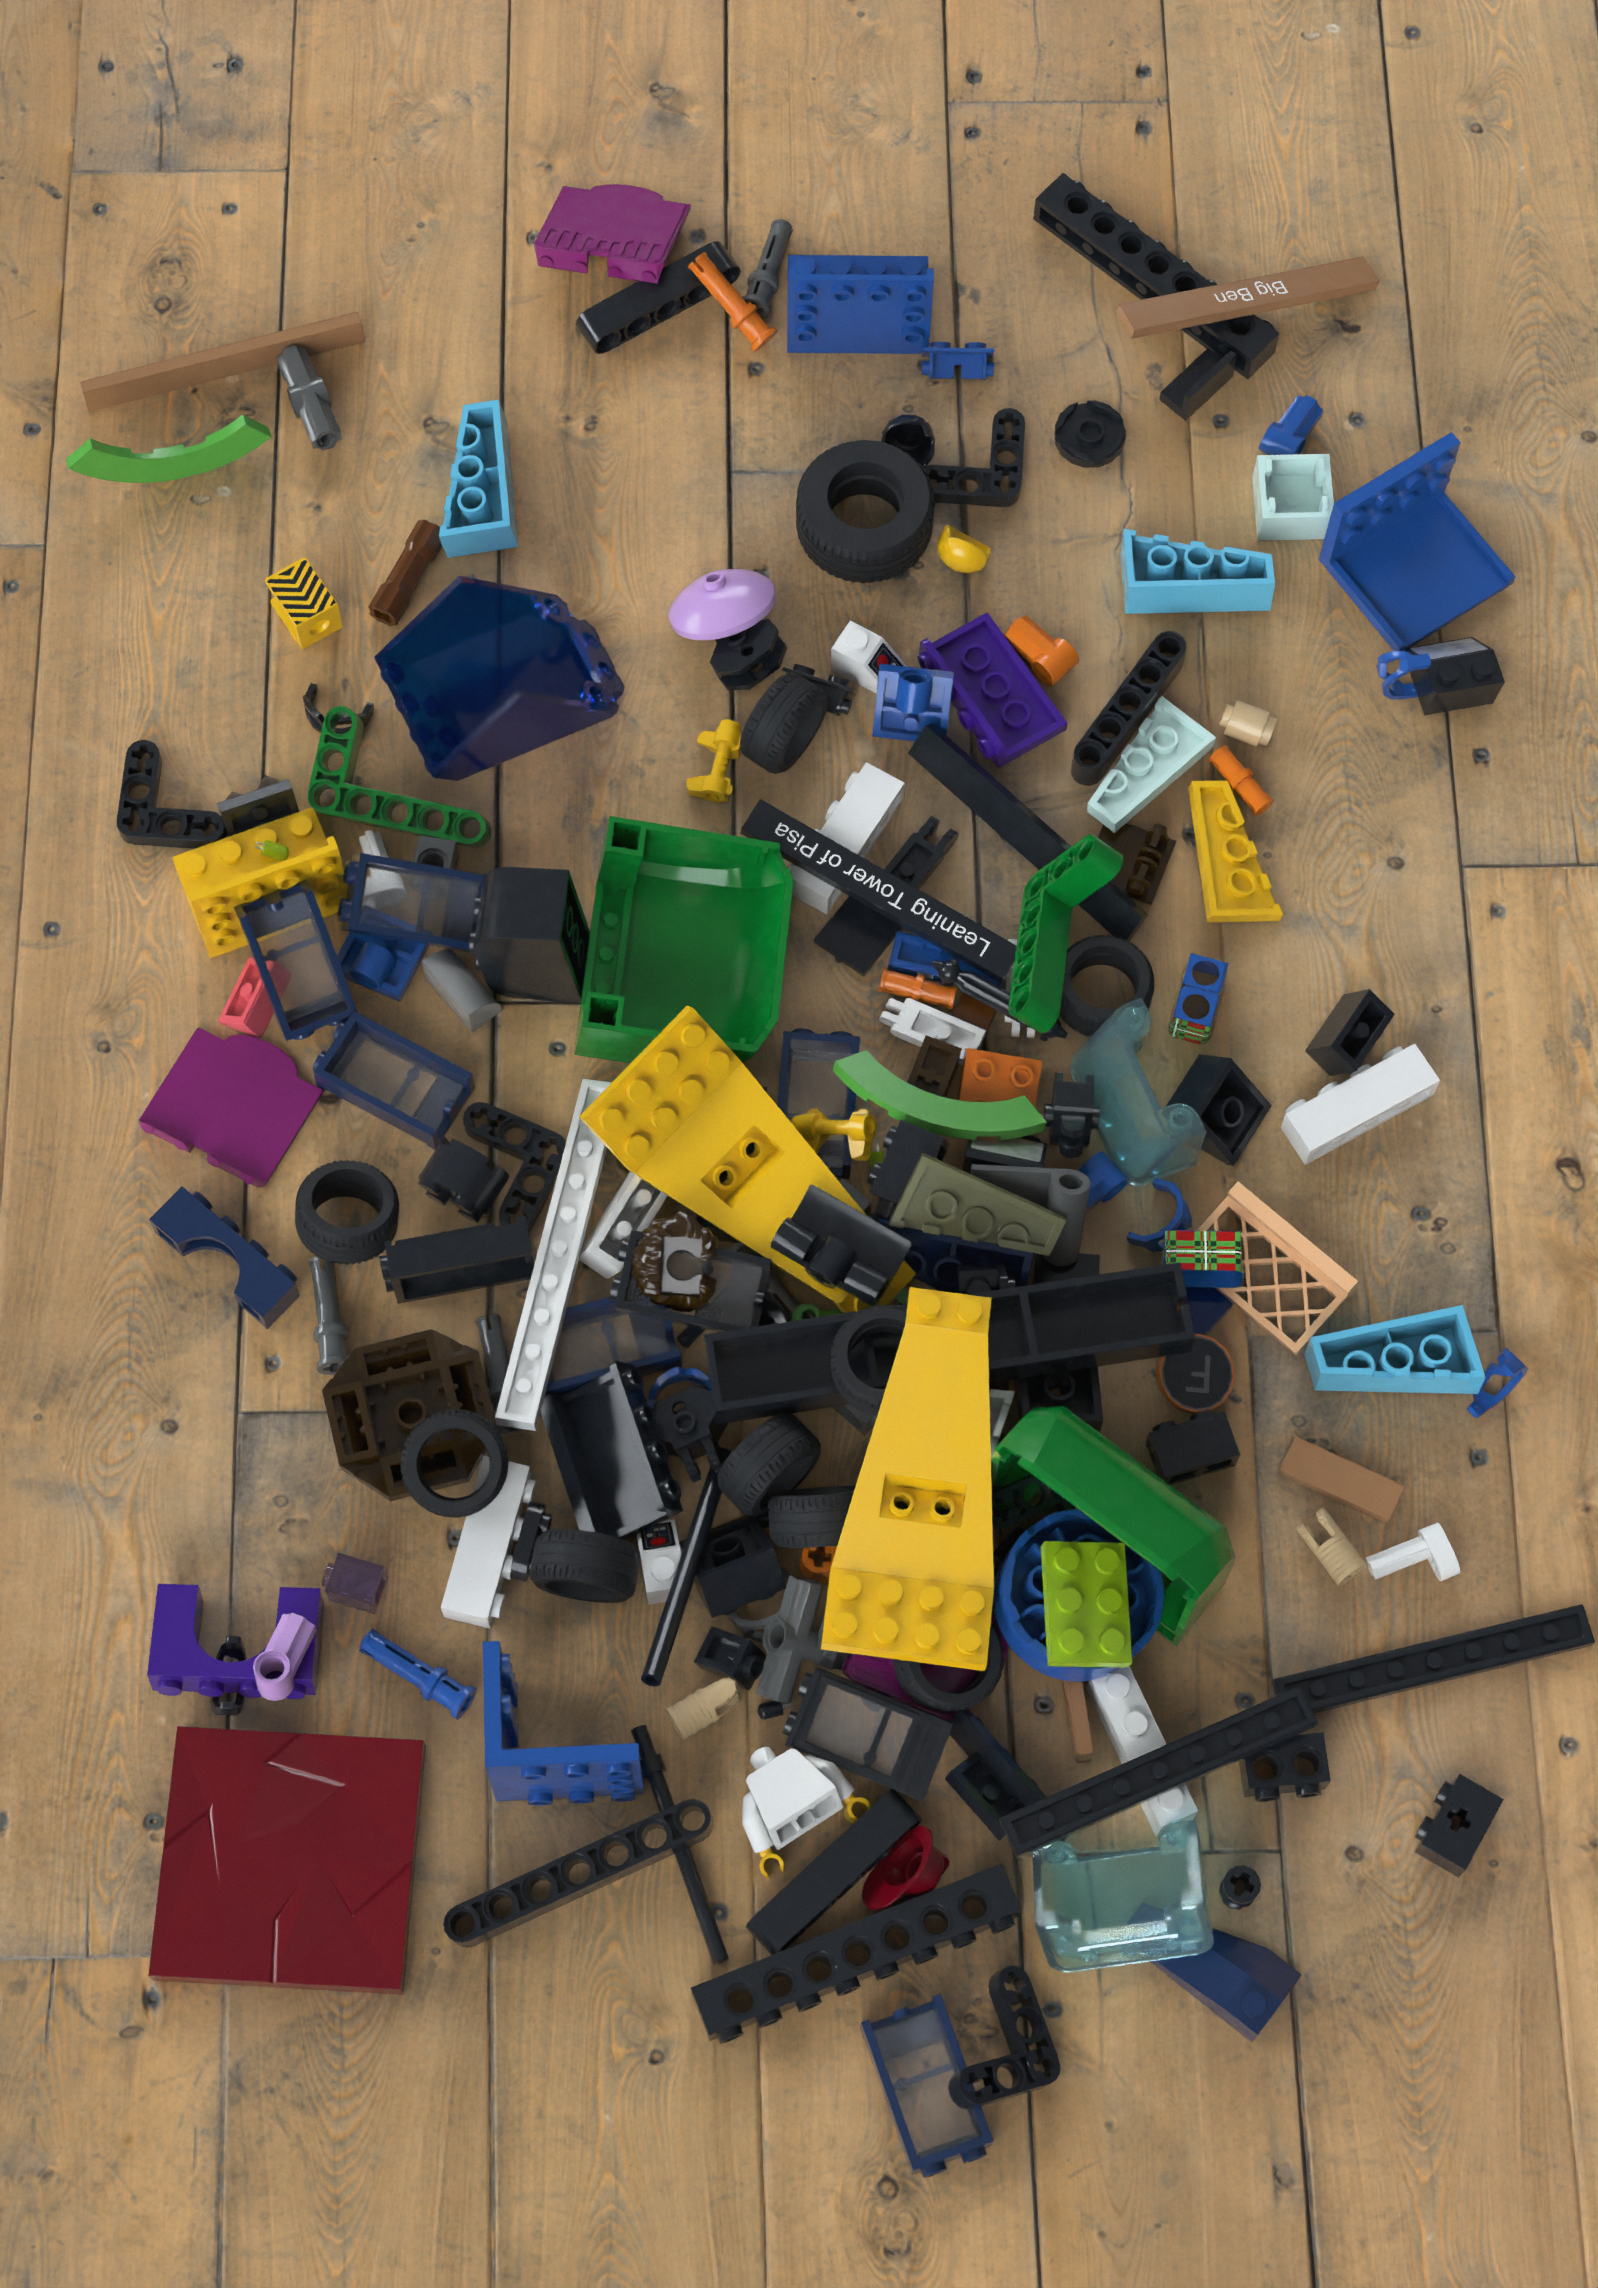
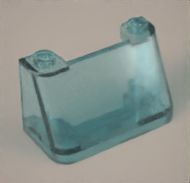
[1070,998,1206,1187]
[1032,1820,1214,1972]

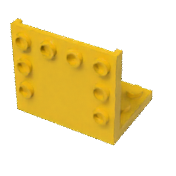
[172,807,348,959]

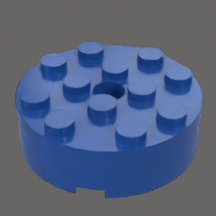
[993,1510,1164,1682]

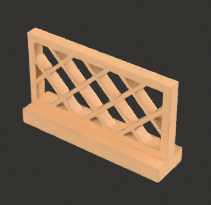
[1198,1181,1358,1356]

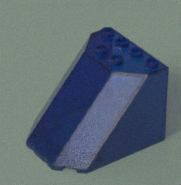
[374,575,625,781]

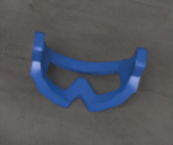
[1376,651,1431,700]
[1126,1178,1192,1252]
[1467,1348,1528,1418]
[648,1367,712,1408]

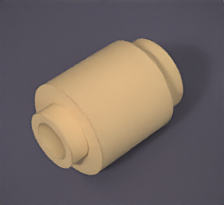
[1219,700,1277,747]

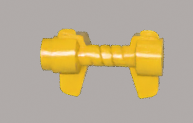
[686,719,742,803]
[791,1108,877,1161]

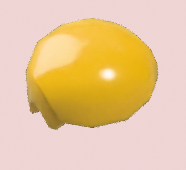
[937,525,991,574]

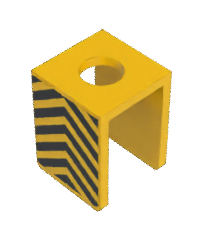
[265,558,343,650]

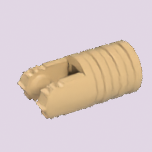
[1295,1507,1367,1586]
[665,1677,741,1741]

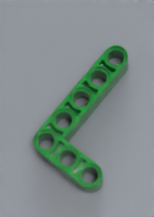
[307,706,491,848]
[1008,834,1123,1033]

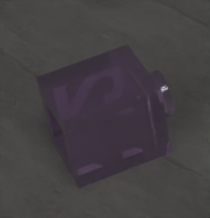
[322,1553,388,1614]

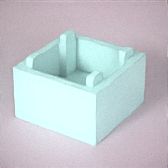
[1252,454,1334,541]

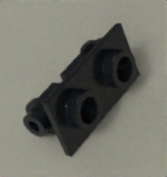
[782,664,857,716]

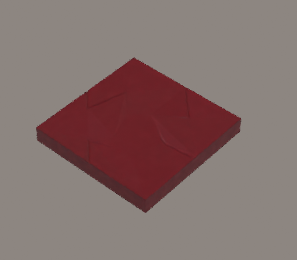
[148,1726,426,1995]

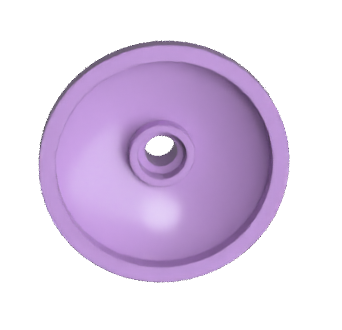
[668,569,776,640]

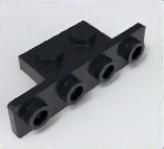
[945,1709,1068,1851]

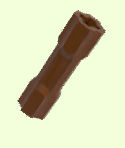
[368,519,442,626]

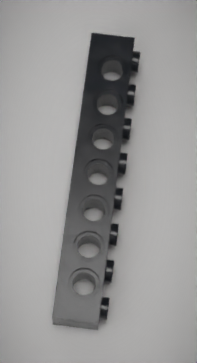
[1033,173,1279,379]
[691,1863,1021,2044]

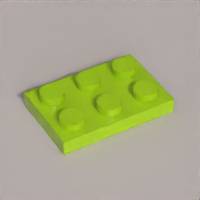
[1041,1541,1132,1668]

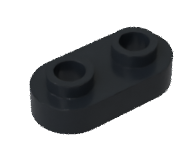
[510,1501,552,1582]

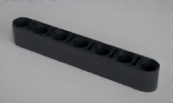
[443,1799,714,1948]

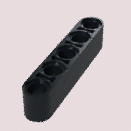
[576,241,741,354]
[1071,631,1186,786]
[746,1789,922,1955]

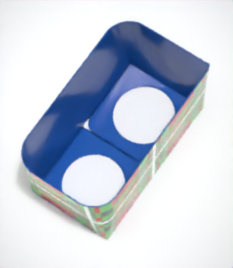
[1168,953,1229,1044]
[1162,1230,1243,1288]

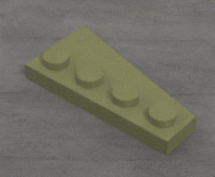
[889,1153,1066,1256]

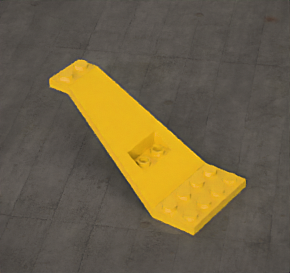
[579,1006,916,1313]
[821,1287,994,1671]

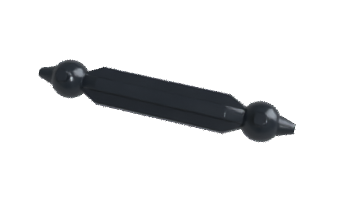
[932,957,1068,1041]

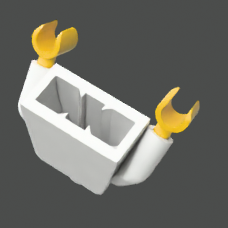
[742,1747,871,1878]

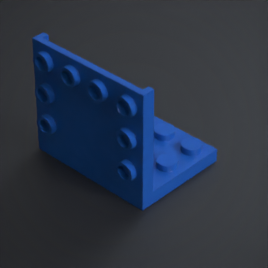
[787,255,934,354]
[1319,432,1515,651]
[483,1641,644,1806]

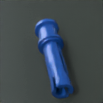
[359,1629,477,1720]

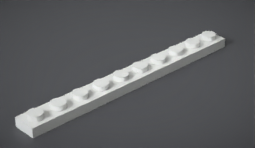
[495,1079,611,1431]

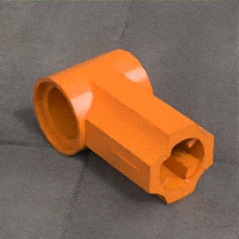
[1004,615,1079,686]

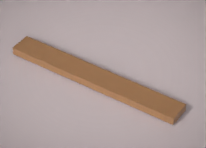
[80,312,365,412]

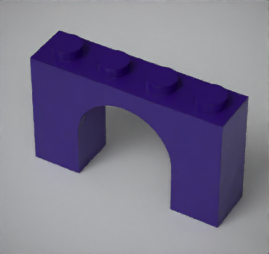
[147,1584,324,1699]

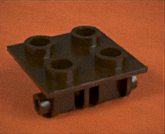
[1098,823,1176,905]

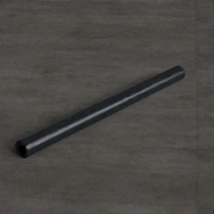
[641,1448,732,1687]

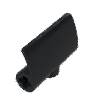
[771,1185,911,1306]

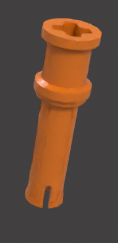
[688,252,778,352]

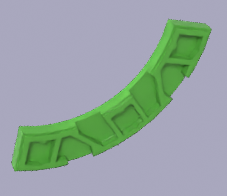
[66,415,271,483]
[833,1050,1046,1140]

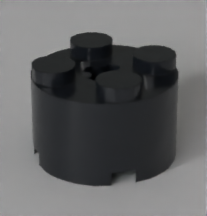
[418,1137,510,1224]

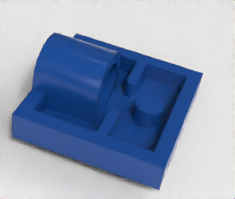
[872,664,954,741]
[337,905,433,1002]

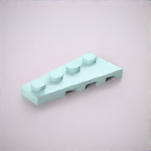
[1087,696,1216,833]

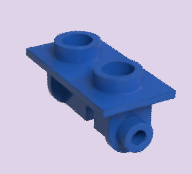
[922,342,994,380]

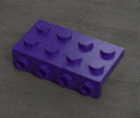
[917,613,1067,768]

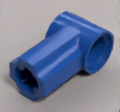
[1259,395,1323,455]
[1078,1151,1129,1212]

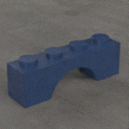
[149,1186,300,1329]

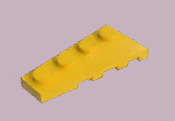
[1188,781,1283,922]

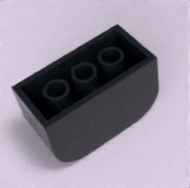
[469,867,590,1004]

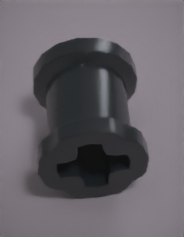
[1219,1865,1261,1910]

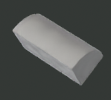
[422,949,502,1033]

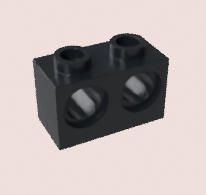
[1239,1732,1331,1802]

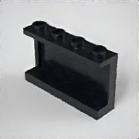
[541,1361,683,1540]

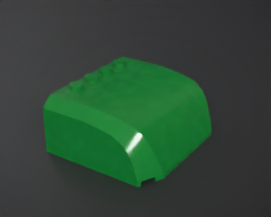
[574,816,794,1063]
[991,1406,1235,1647]

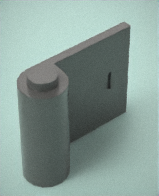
[970,1164,1091,1266]

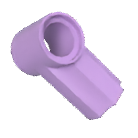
[253,1613,316,1701]

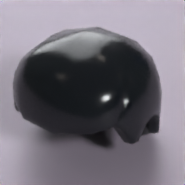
[881,414,935,468]

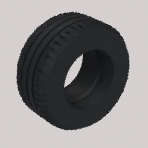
[796,440,935,583]

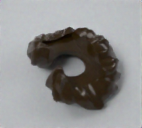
[631,1211,718,1312]

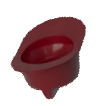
[862,1826,950,1910]

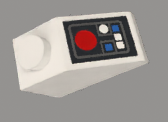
[831,620,908,694]
[636,1519,681,1605]

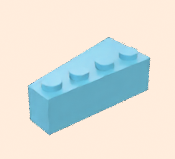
[439,399,519,558]
[1120,528,1275,614]
[1304,1305,1486,1394]

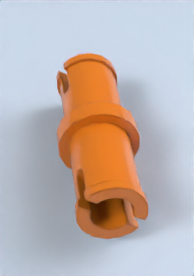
[1208,745,1274,816]
[878,968,957,1010]

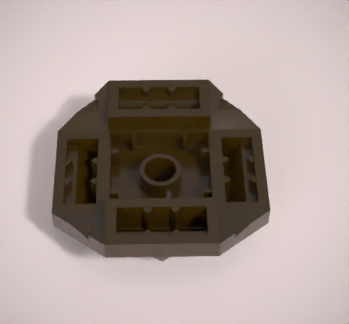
[322,1329,498,1501]

